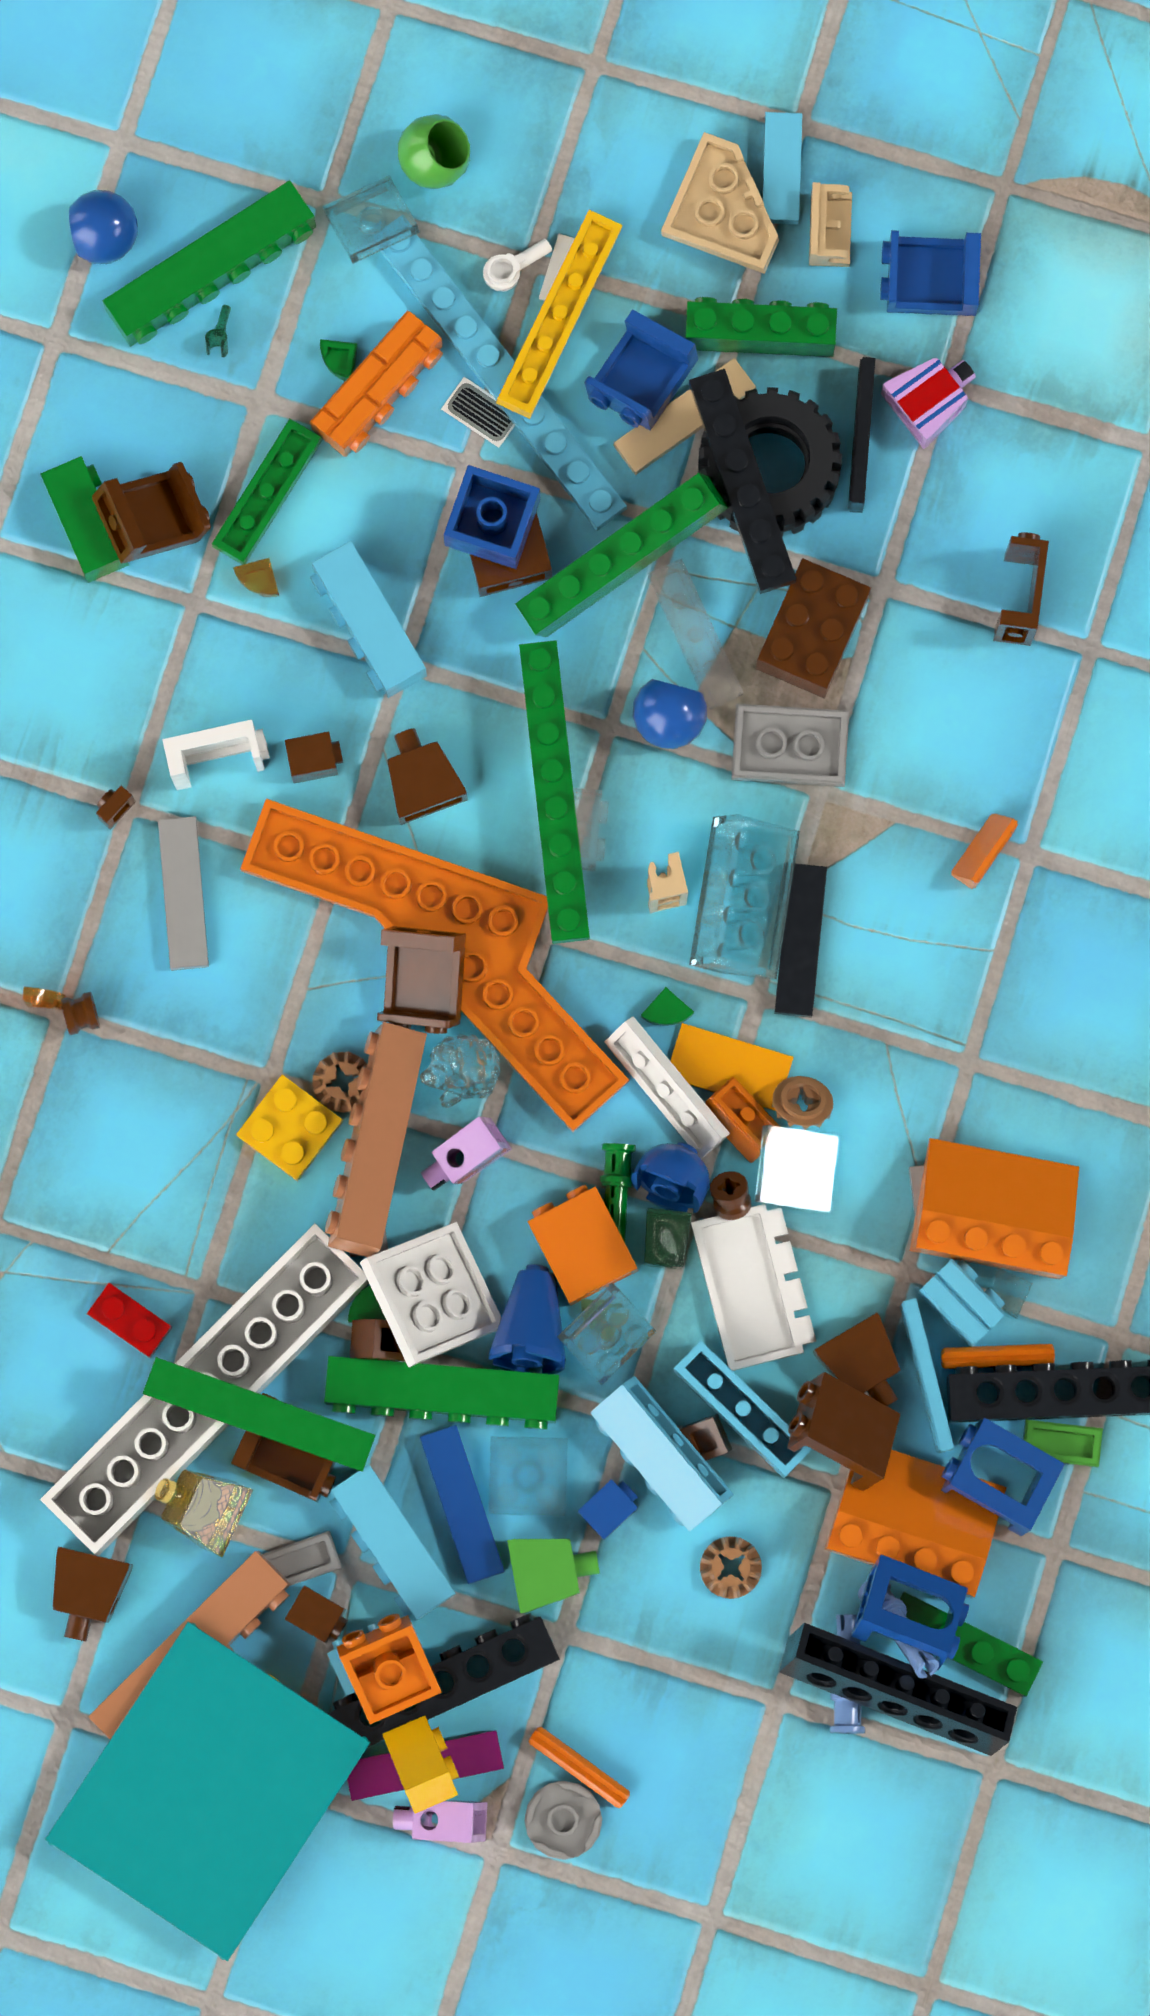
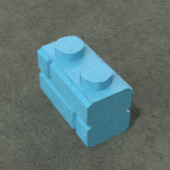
[918,1259,1006,1347]

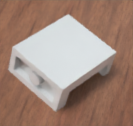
[162,720,270,790]

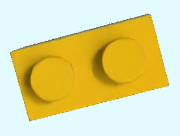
[382,1716,459,1814]

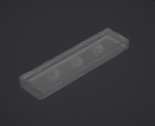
[647,559,744,710]

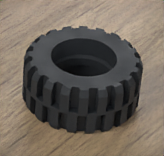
[698,387,842,537]

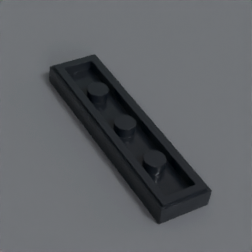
[848,357,876,513]
[774,863,827,1018]

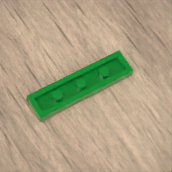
[212,418,322,566]
[900,1592,1043,1697]

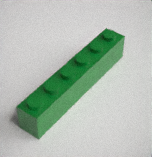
[102,180,316,347]
[515,473,729,637]
[324,1356,560,1430]

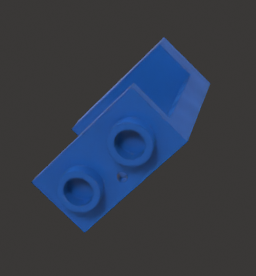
[941,1418,1065,1536]
[851,1554,969,1670]

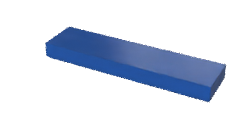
[420,1425,505,1584]

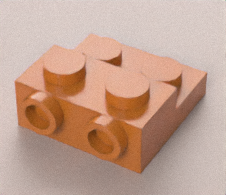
[337,1614,442,1725]

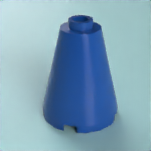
[489,1264,566,1374]

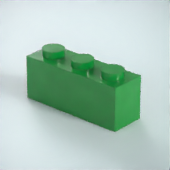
[40,456,129,583]

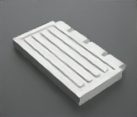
[691,1204,816,1371]

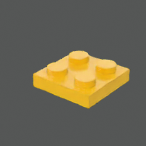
[236,1074,343,1182]

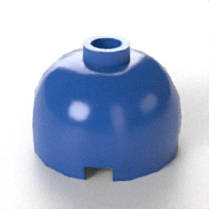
[630,1142,710,1214]

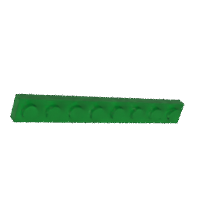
[519,640,590,944]

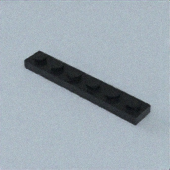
[689,369,797,594]

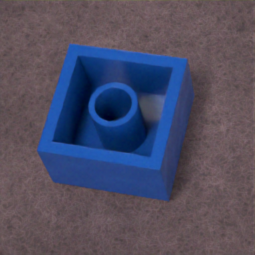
[443,465,541,569]

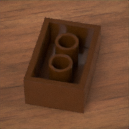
[756,558,872,699]

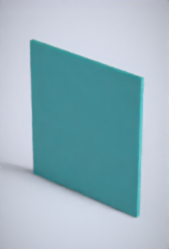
[45,1622,371,1962]

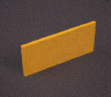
[670,1023,794,1111]

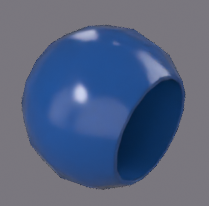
[69,190,138,264]
[632,679,707,749]

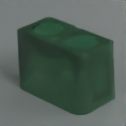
[644,1208,692,1270]

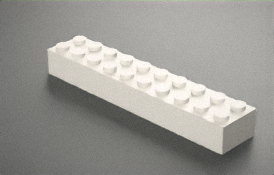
[40,1223,369,1556]

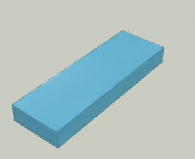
[762,112,802,224]

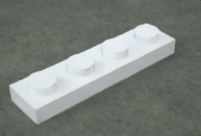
[604,1016,730,1159]

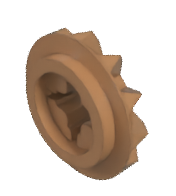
[313,1051,367,1112]
[772,1076,833,1131]
[700,1537,762,1599]

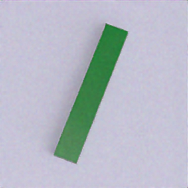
[142,1357,376,1472]

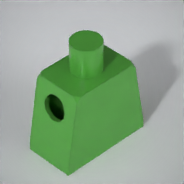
[507,1539,600,1614]

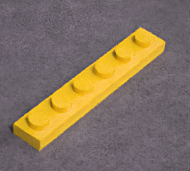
[496,210,623,419]

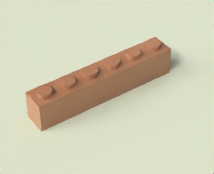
[325,1022,427,1257]
[88,1551,291,1739]

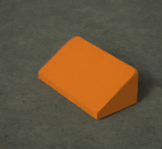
[951,814,1018,889]
[705,1077,785,1163]

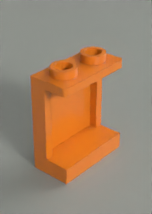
[527,1185,639,1306]

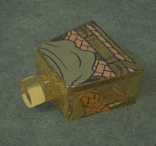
[155,1469,253,1557]

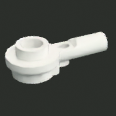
[483,239,552,291]

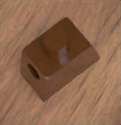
[387,728,468,825]
[813,1313,900,1406]
[53,1547,133,1642]

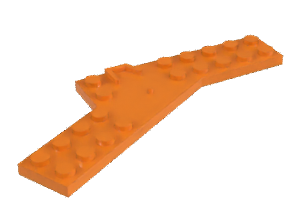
[240,799,629,1133]

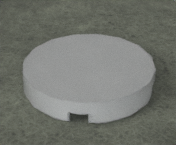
[524,1781,602,1860]

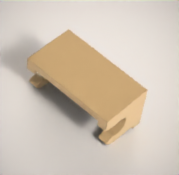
[809,182,852,267]
[647,852,688,913]

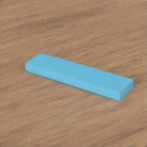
[899,1298,954,1453]

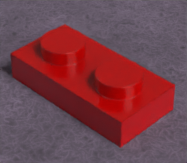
[87,1283,172,1358]

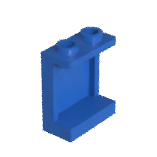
[880,230,981,316]
[584,309,698,431]

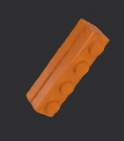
[310,310,443,457]

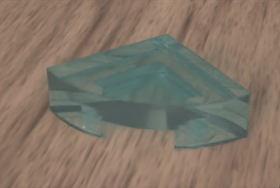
[993,1267,1033,1319]

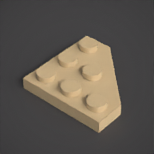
[661,132,779,274]

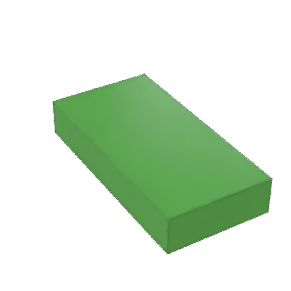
[1023,1420,1103,1468]

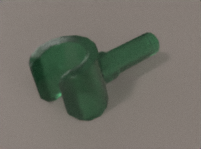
[205,305,231,357]

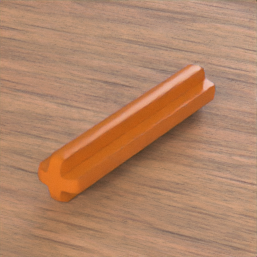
[940,1344,1055,1369]
[528,1727,630,1808]

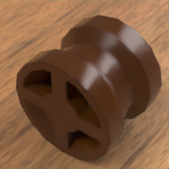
[61,992,100,1035]
[710,1171,751,1220]

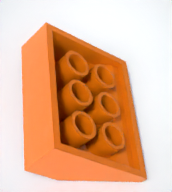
[909,1138,1079,1279]
[824,1450,1007,1598]

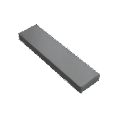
[158,816,209,971]

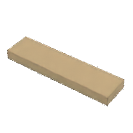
[613,358,756,475]

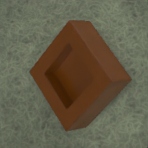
[96,785,136,830]
[680,1413,732,1461]

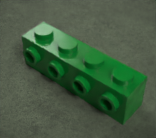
[685,297,837,357]

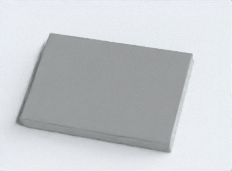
[731,704,849,787]

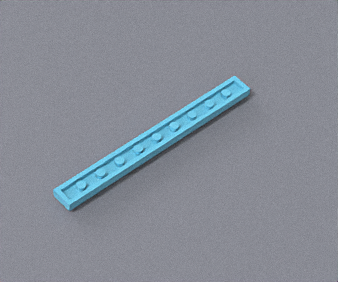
[373,217,627,531]

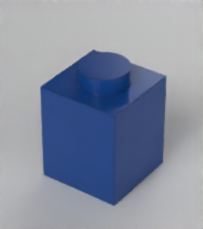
[577,1479,638,1540]

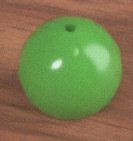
[398,114,470,189]

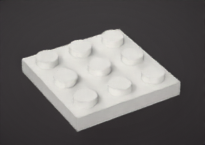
[360,1222,502,1367]

